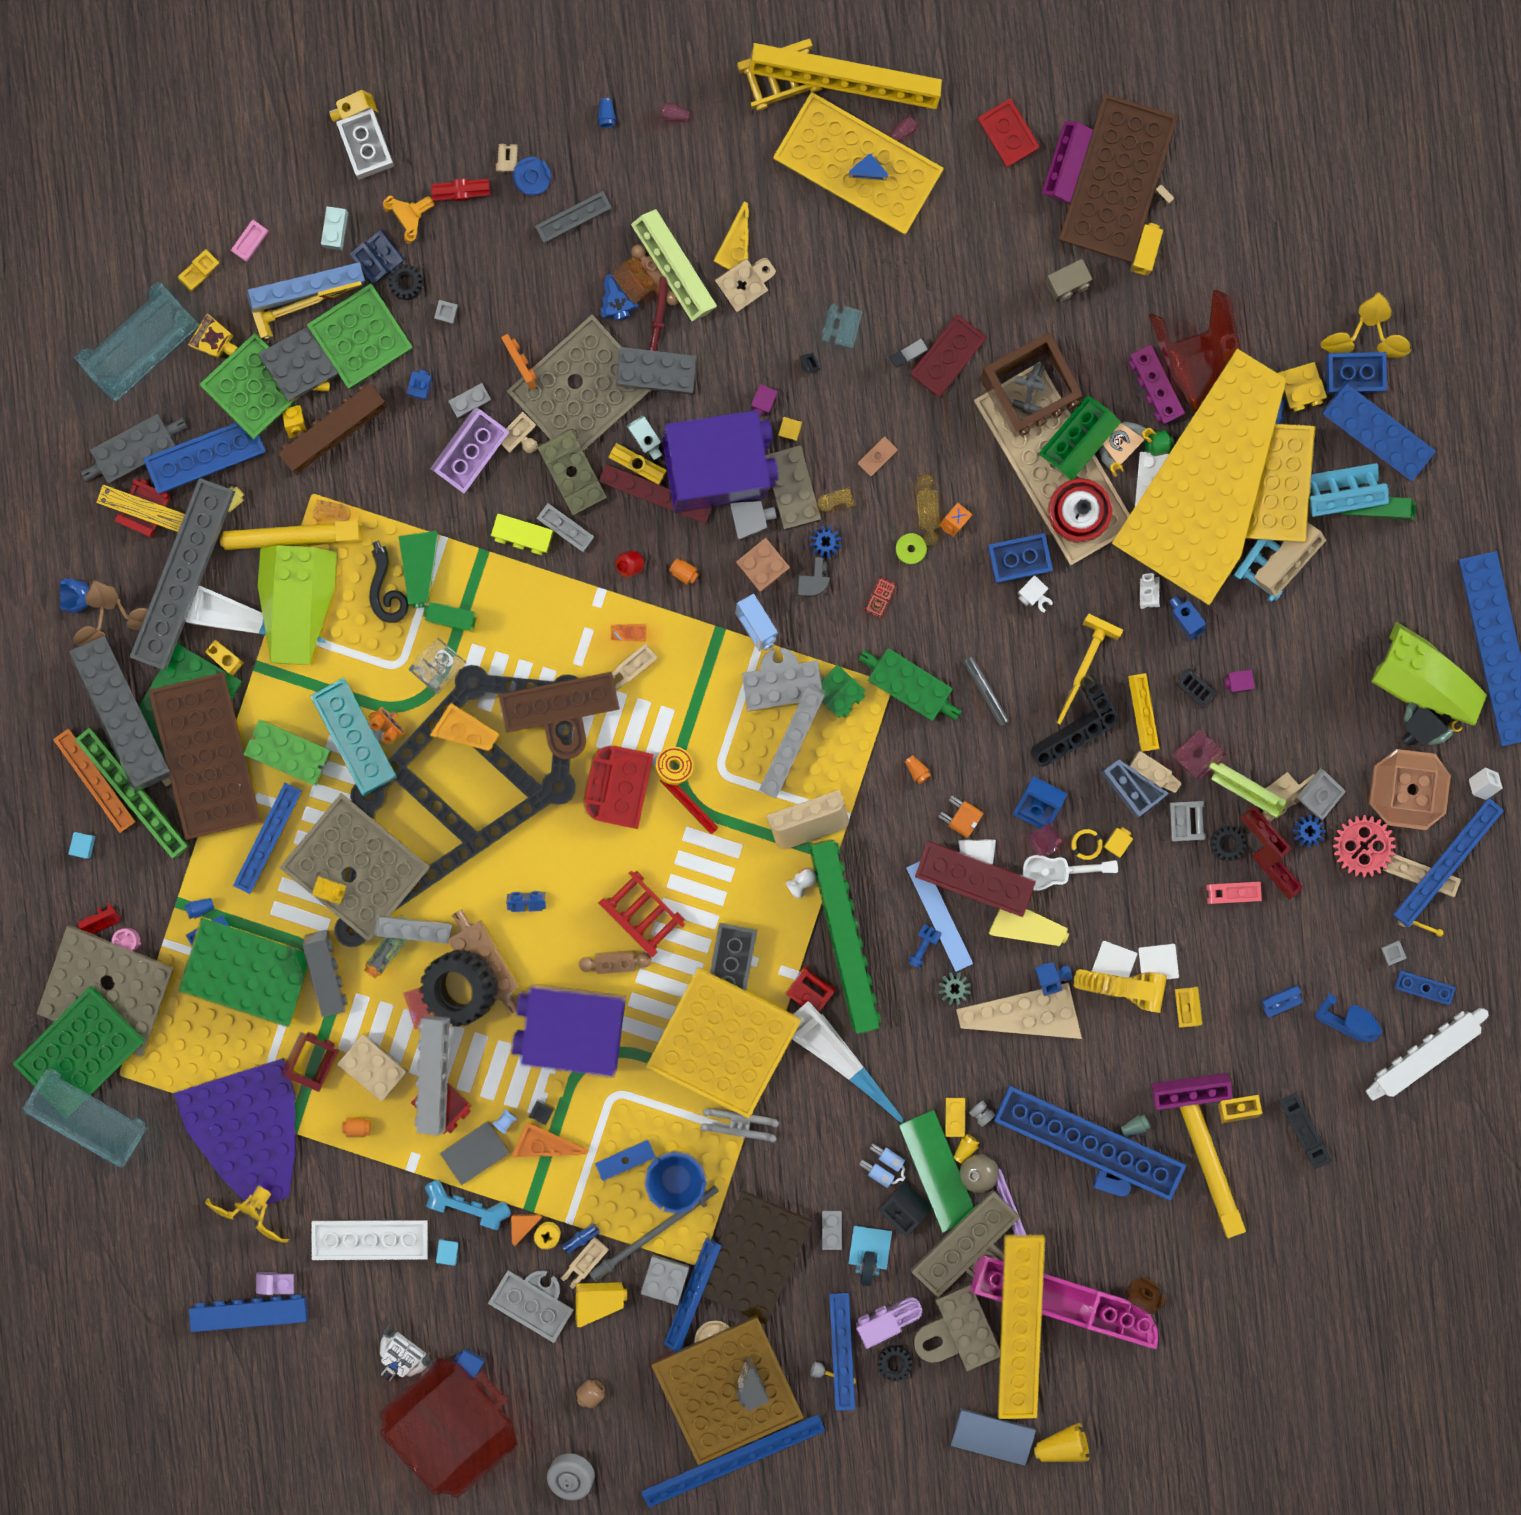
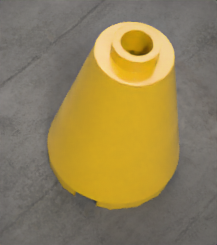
[1034,1423,1089,1462]

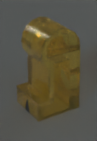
[817,487,855,513]
[313,499,351,522]

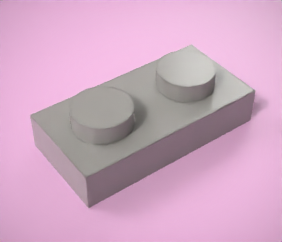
[449,383,492,418]
[822,1210,842,1250]

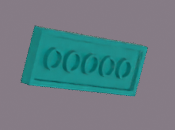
[310,677,397,796]

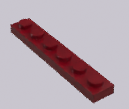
[599,464,712,524]

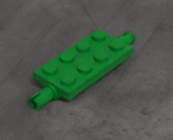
[858,648,961,721]

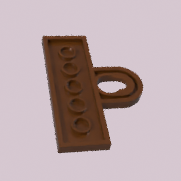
[498,672,620,759]

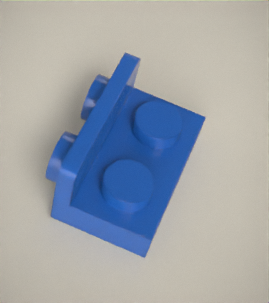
[1260,985,1303,1017]

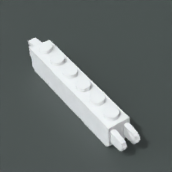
[1366,1008,1489,1101]

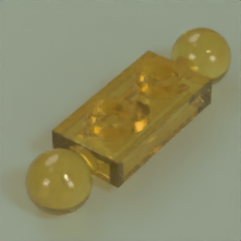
[916,473,940,546]

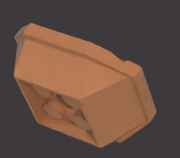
[1369,749,1451,830]

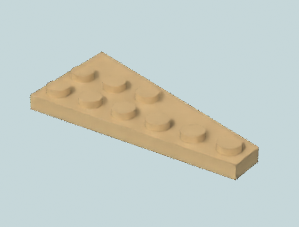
[956,983,1082,1039]

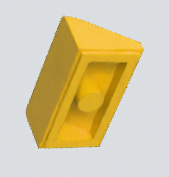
[1175,987,1202,1027]

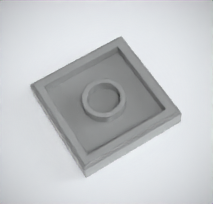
[1296,768,1346,821]

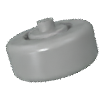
[547,1454,595,1500]

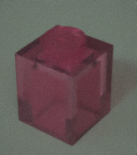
[1027,823,1062,856]

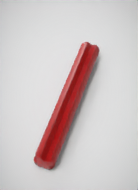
[660,779,718,834]

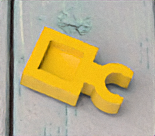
[544,1069,568,1097]

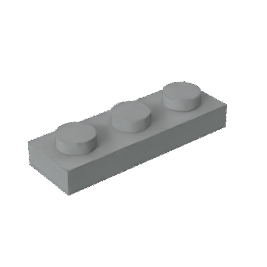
[537,503,594,553]

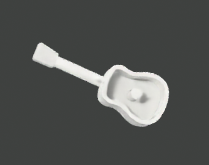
[1023,855,1118,891]

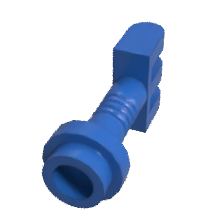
[908,924,941,968]

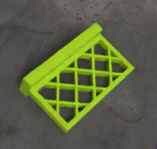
[1209,762,1287,818]

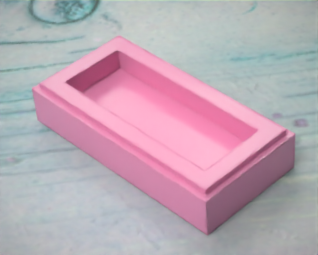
[231,219,269,262]

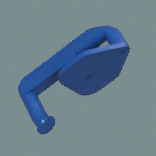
[1315,994,1382,1042]

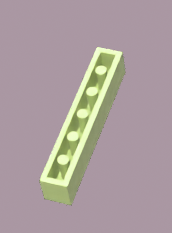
[631,209,717,321]

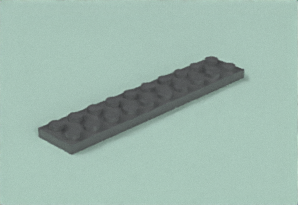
[130,478,235,671]

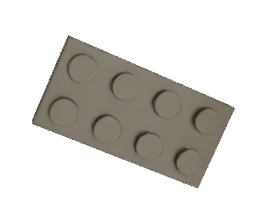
[765,445,821,530]

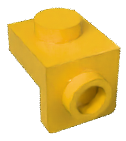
[282,405,307,438]
[312,876,346,904]

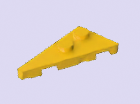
[713,201,749,270]

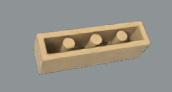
[1254,523,1326,597]

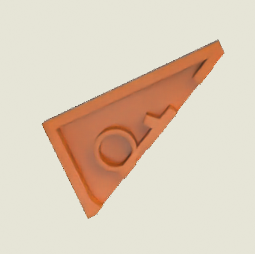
[512,1122,588,1157]

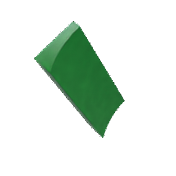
[898,1109,974,1232]

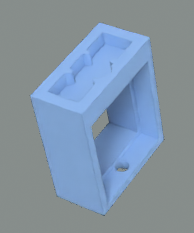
[735,594,778,651]

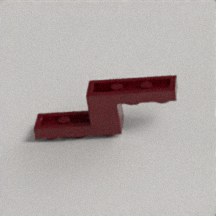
[1240,805,1303,900]

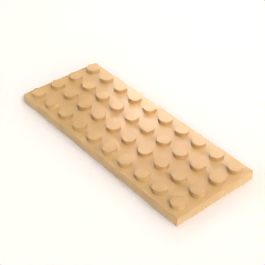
[974,362,1130,566]

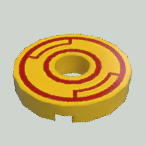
[655,747,694,785]

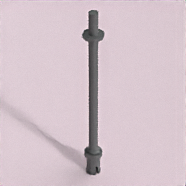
[589,1185,719,1282]

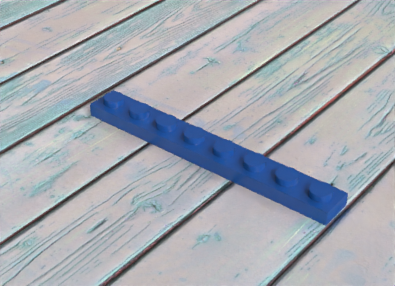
[1393,798,1504,927]

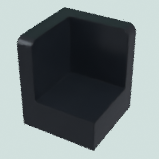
[528,1099,555,1125]

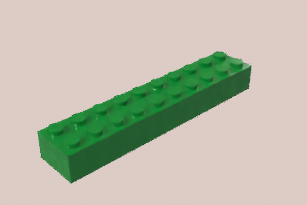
[808,839,881,1034]

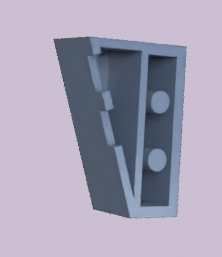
[1100,759,1169,818]

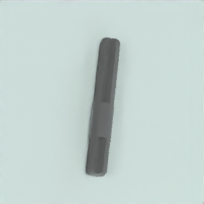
[964,657,1009,726]

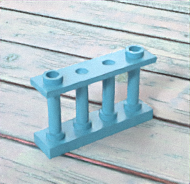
[1310,463,1389,517]
[1232,539,1283,602]

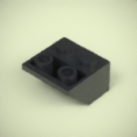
[878,1181,932,1237]

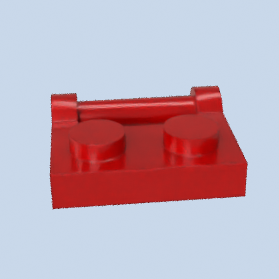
[785,966,836,1012]

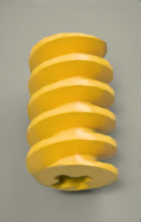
[534,1222,561,1249]

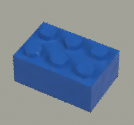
[1325,352,1387,394]
[987,533,1053,584]

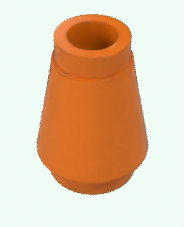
[905,755,931,785]

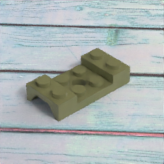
[537,428,607,515]

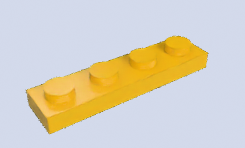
[1128,673,1159,752]

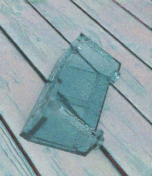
[74,281,200,402]
[21,1068,147,1169]

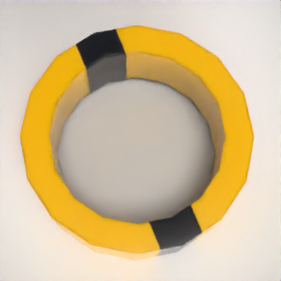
[1071,829,1102,860]

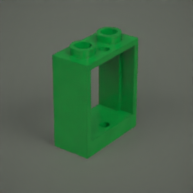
[423,601,477,633]

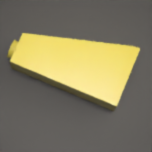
[988,909,1069,946]

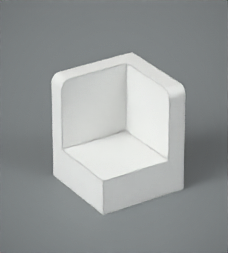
[1469,768,1503,800]

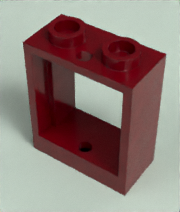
[281,1031,339,1092]

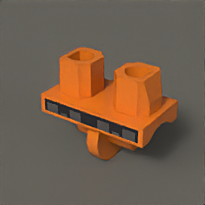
[368,707,405,744]

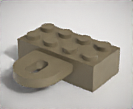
[914,1282,1000,1371]

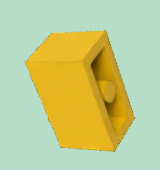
[1218,1095,1262,1124]

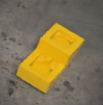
[178,250,219,292]

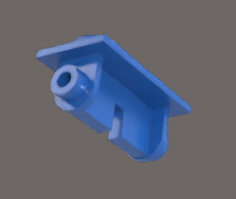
[506,891,546,912]

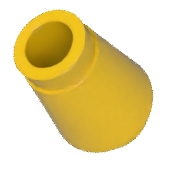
[953,1134,979,1164]

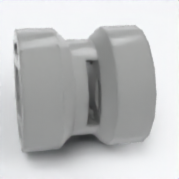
[969,1100,995,1127]

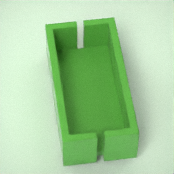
[243,719,332,786]

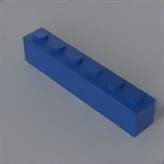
[189,1294,308,1332]

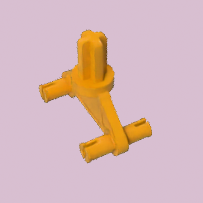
[383,196,434,244]

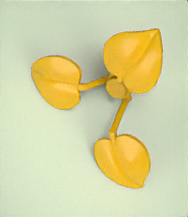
[1320,292,1411,358]
[205,1186,289,1243]

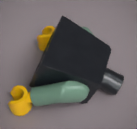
[1402,702,1462,746]

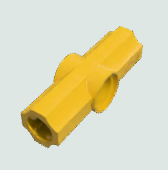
[609,443,667,485]

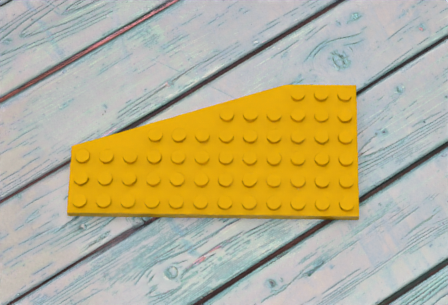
[1112,349,1286,605]

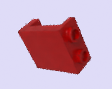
[115,478,171,538]
[411,1082,472,1134]

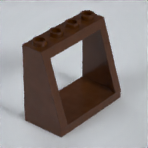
[980,332,1083,437]

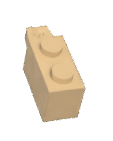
[1129,751,1181,793]

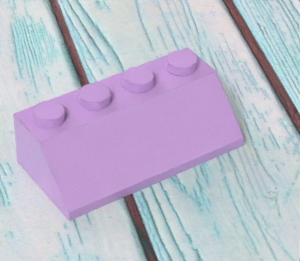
[430,407,509,493]

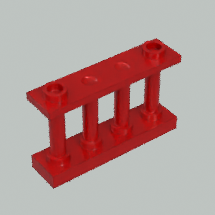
[598,870,685,958]

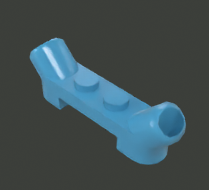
[425,1180,511,1230]

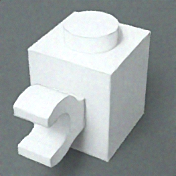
[1018,575,1053,613]

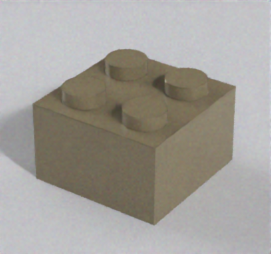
[1045,259,1092,302]

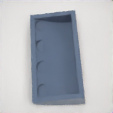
[951,1408,1036,1466]

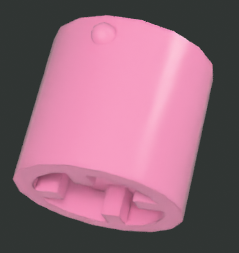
[112,928,141,951]

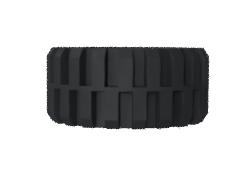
[420,950,497,1027]

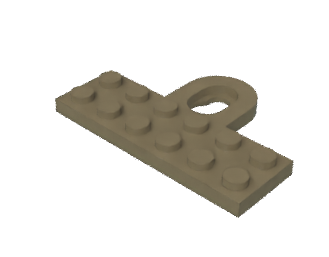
[911,1190,1020,1297]

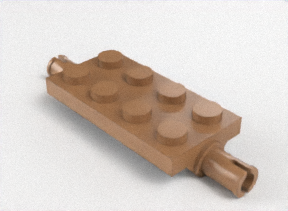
[448,909,520,1015]

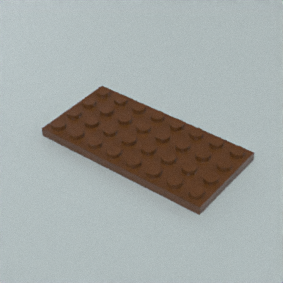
[1059,94,1178,263]
[148,672,261,840]

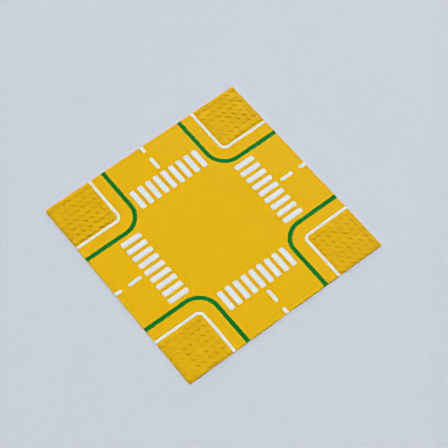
[120,494,890,1265]

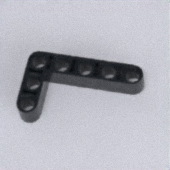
[1030,675,1119,767]

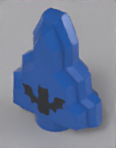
[601,274,639,321]

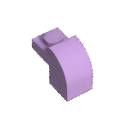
[256,1272,294,1295]

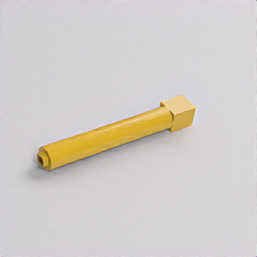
[220,520,363,550]
[1180,1104,1246,1238]

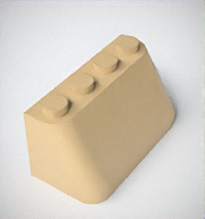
[766,790,849,849]

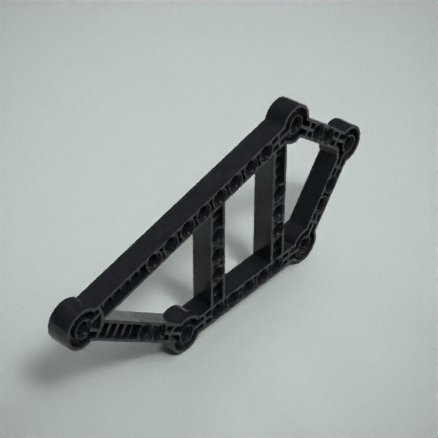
[334,665,578,947]

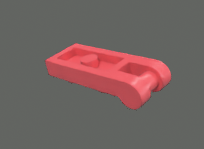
[1206,882,1262,904]

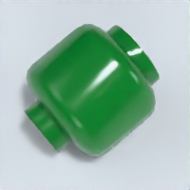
[1144,430,1174,457]

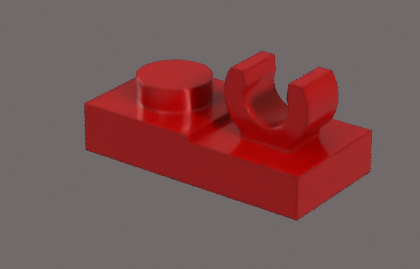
[77,903,121,934]

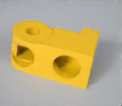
[205,640,244,676]

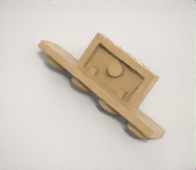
[1261,772,1315,823]

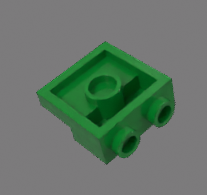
[821,664,866,718]

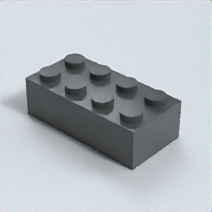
[710,923,758,991]

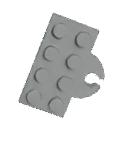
[742,648,824,712]
[488,1270,574,1343]

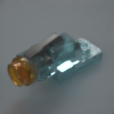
[364,915,408,979]

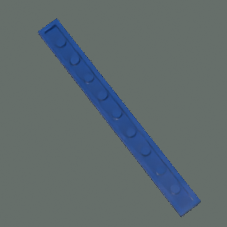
[641,1415,825,1507]

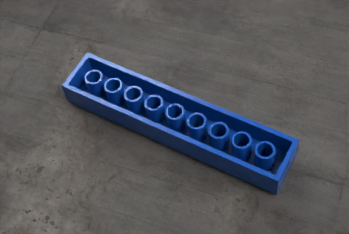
[993,1085,1186,1201]

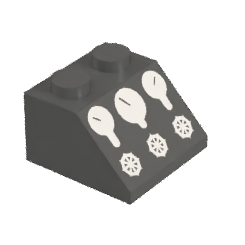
[736,1356,769,1411]

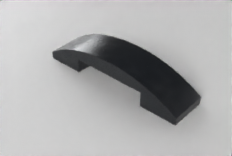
[1279,1092,1332,1169]

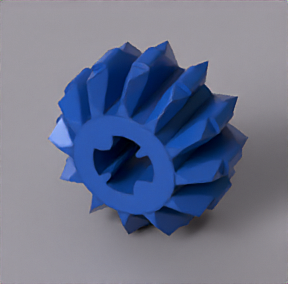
[810,526,842,559]
[1292,815,1326,848]

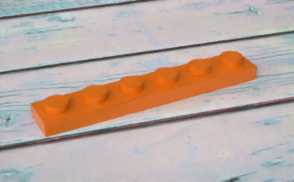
[53,728,136,833]

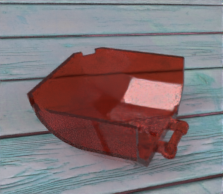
[380,1358,518,1498]

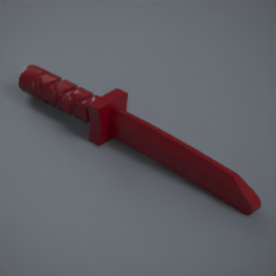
[649,276,668,351]

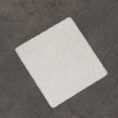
[1092,941,1137,978]
[1139,944,1179,979]

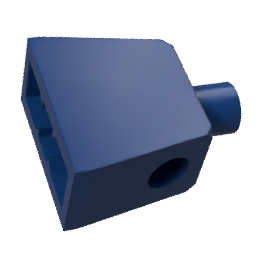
[1169,595,1206,641]

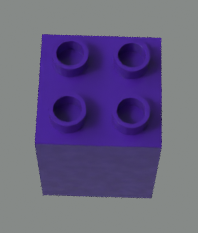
[662,410,778,513]
[512,984,626,1077]

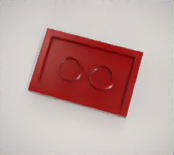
[978,98,1040,168]

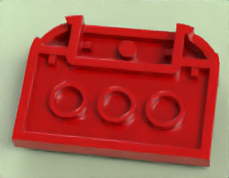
[583,746,654,829]

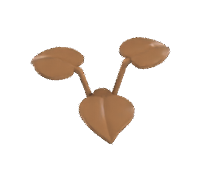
[73,581,148,646]

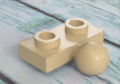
[501,412,538,453]

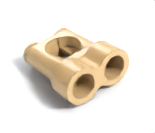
[496,144,518,173]

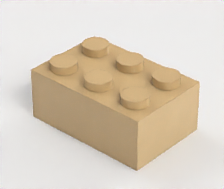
[337,1033,409,1102]

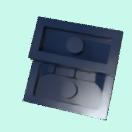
[350,230,406,284]

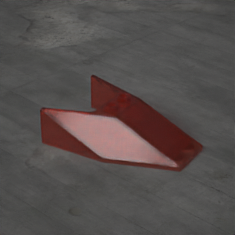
[1148,290,1241,413]

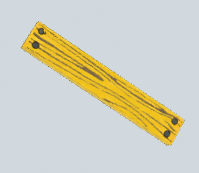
[97,485,185,532]

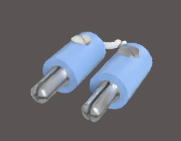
[859,1144,905,1188]

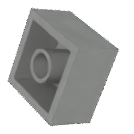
[641,1255,689,1305]

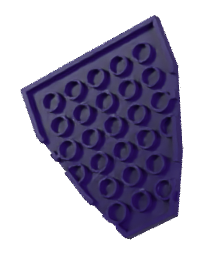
[174,1058,296,1204]

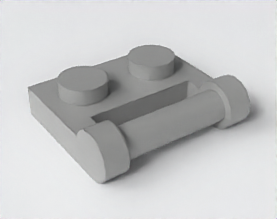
[1169,801,1206,841]

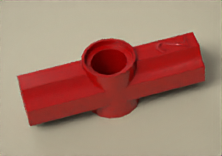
[431,179,490,201]

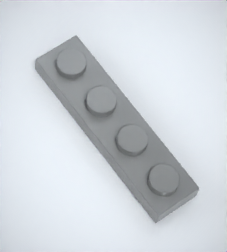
[374,916,452,944]

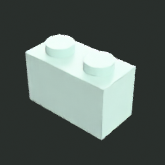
[321,206,348,250]

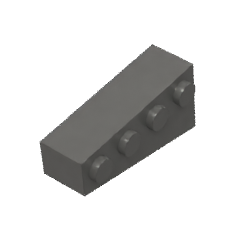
[303,929,348,1017]

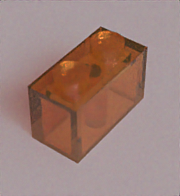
[612,256,658,305]

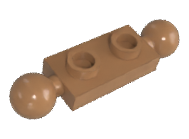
[631,244,679,306]
[579,951,652,974]

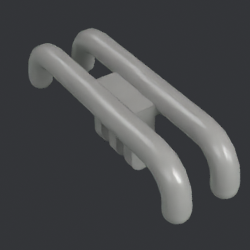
[700,1108,779,1143]

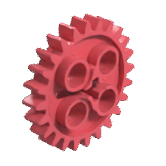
[1333,815,1396,878]

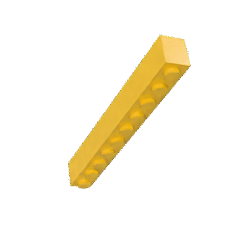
[749,43,942,109]

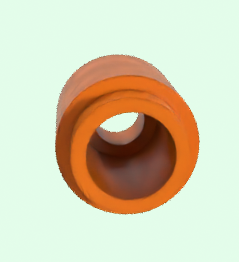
[669,558,699,585]
[342,1118,371,1137]

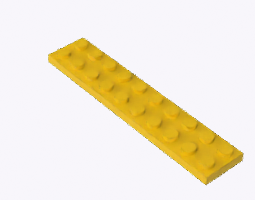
[998,1235,1045,1419]

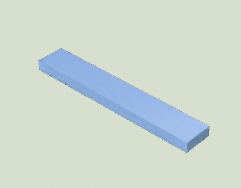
[906,861,973,972]

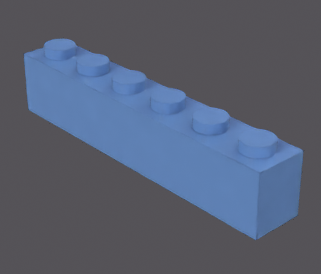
[247,262,365,313]

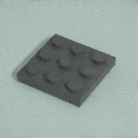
[258,327,338,403]

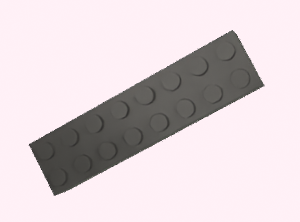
[69,636,170,793]

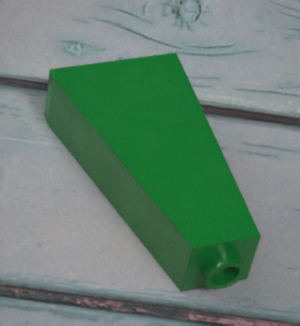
[1341,497,1416,522]
[399,531,439,609]

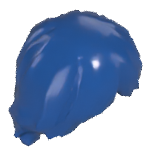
[59,578,90,614]

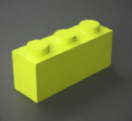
[491,514,554,555]

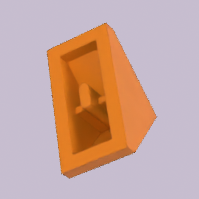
[511,1214,542,1246]

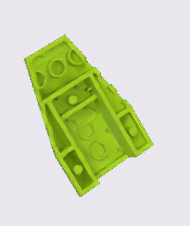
[258,545,337,665]
[1371,622,1487,726]

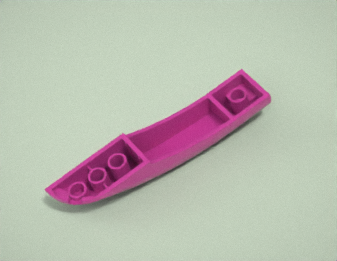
[970,1256,1158,1349]

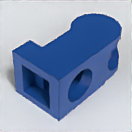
[1093,1168,1131,1196]

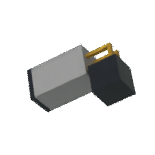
[889,338,929,368]

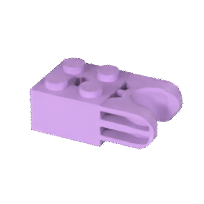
[856,1297,922,1348]

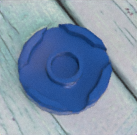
[512,157,551,196]

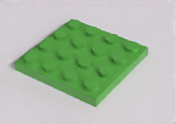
[307,284,413,390]
[199,333,299,440]

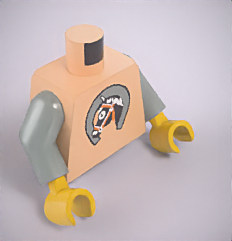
[1099,422,1156,477]

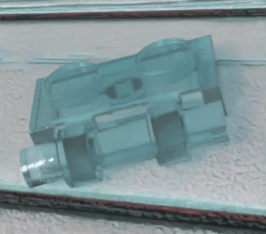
[822,303,863,349]

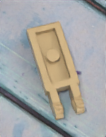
[612,643,658,691]
[560,1236,609,1289]

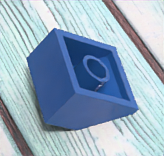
[1013,776,1067,832]

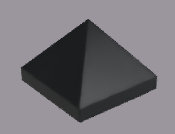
[800,352,820,374]

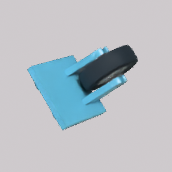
[848,1225,892,1286]

